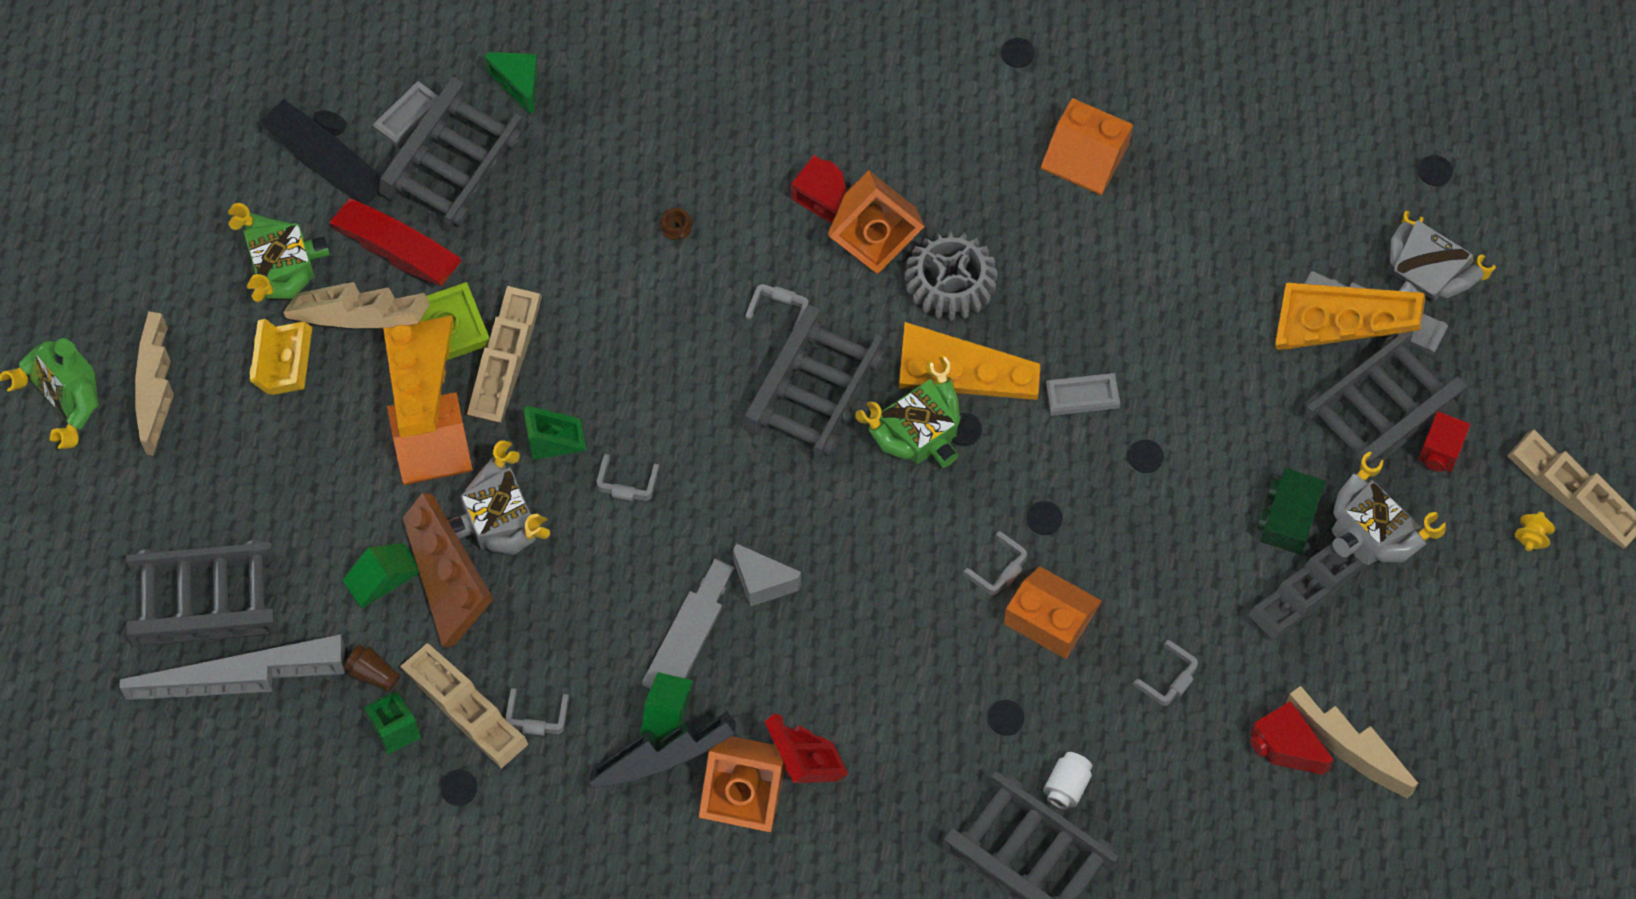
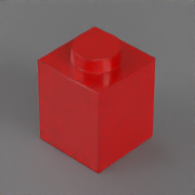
[1418,411,1471,473]

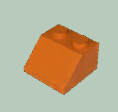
[1041,98,1133,196]
[828,170,925,274]
[387,392,473,485]
[1004,566,1102,659]
[699,736,785,832]

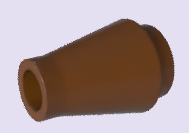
[344,644,401,693]

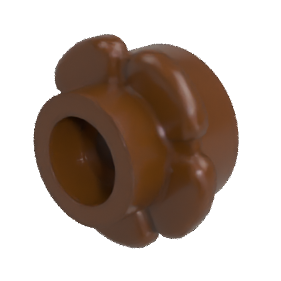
[659,208,693,240]

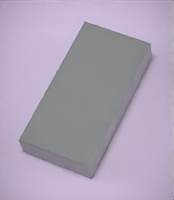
[373,81,438,148]
[1045,373,1120,416]

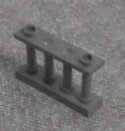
[379,76,523,232]
[745,304,886,464]
[1302,331,1467,475]
[126,540,278,647]
[943,771,1119,899]

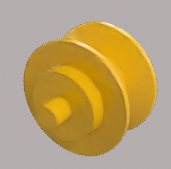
[1515,512,1555,551]

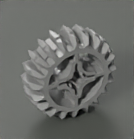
[905,230,998,322]

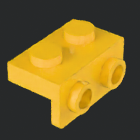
[250,319,313,395]

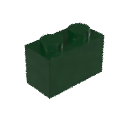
[1257,467,1326,555]

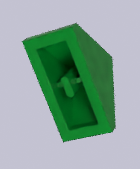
[485,52,539,114]
[523,406,586,460]
[342,543,420,609]
[641,672,694,740]
[364,691,421,755]

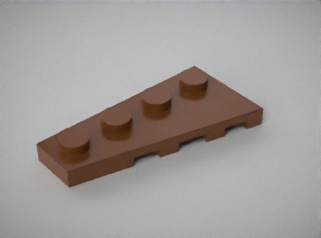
[403,493,494,648]

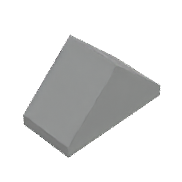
[733,543,801,606]

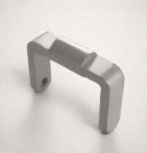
[746,284,808,330]
[597,454,660,501]
[963,531,1027,595]
[1133,640,1198,706]
[506,688,569,736]

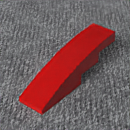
[329,198,462,286]

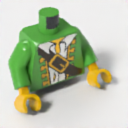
[228,203,330,302]
[0,338,99,449]
[856,356,960,468]

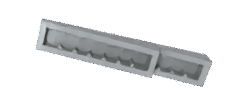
[120,634,345,700]

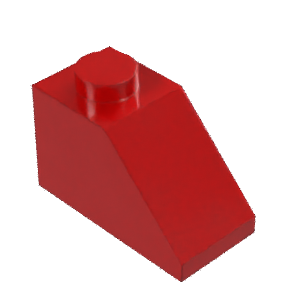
[791,155,846,224]
[1250,701,1334,775]

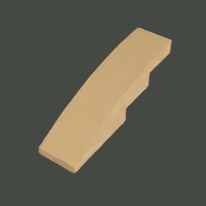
[283,282,430,328]
[467,286,542,423]
[135,311,174,456]
[1507,429,1636,548]
[400,643,529,768]
[1286,686,1418,798]

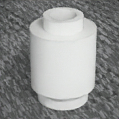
[1043,752,1092,810]

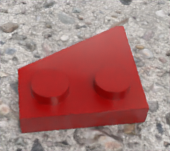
[764,714,848,783]

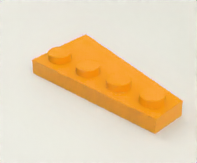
[1275,283,1425,350]
[383,316,454,438]
[899,322,1040,400]

